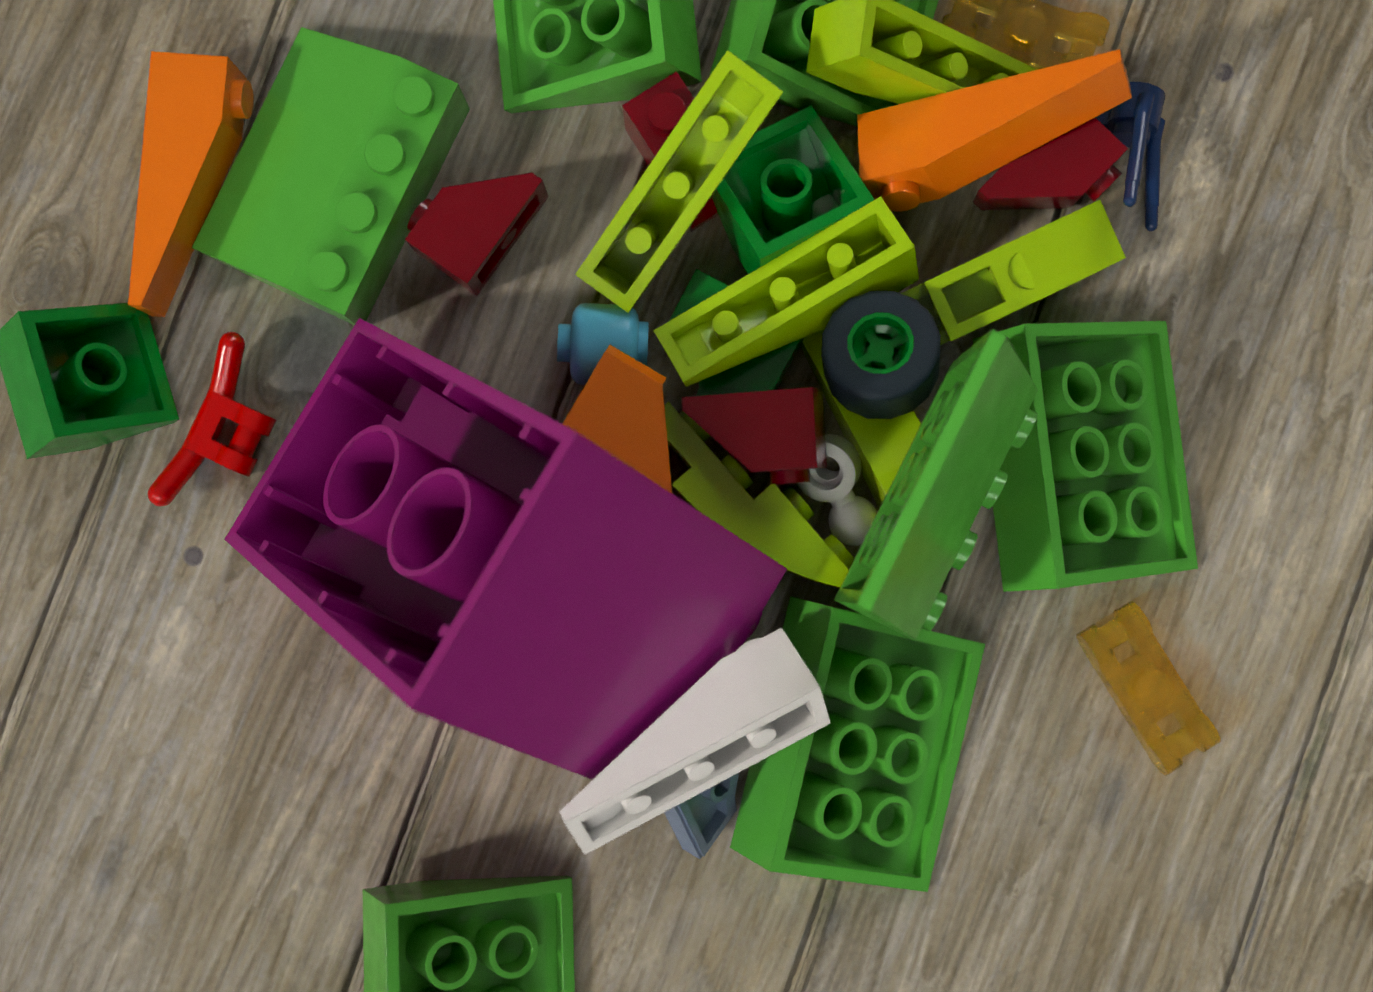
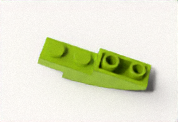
[901,200,1126,345]
[664,401,854,588]

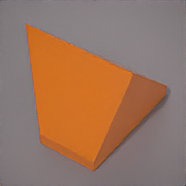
[562,345,672,493]

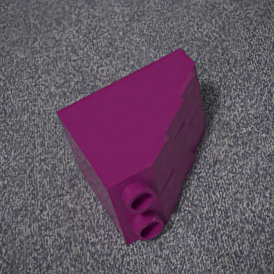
[224,318,787,780]

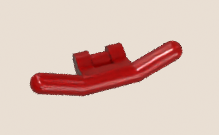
[148,332,277,507]

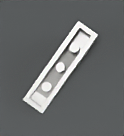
[559,627,830,855]

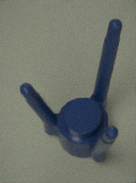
[1095,82,1166,231]

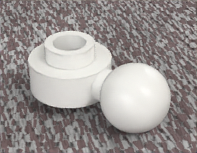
[797,434,877,546]

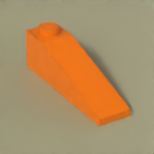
[857,49,1132,212]
[128,51,254,317]

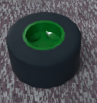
[821,291,941,419]

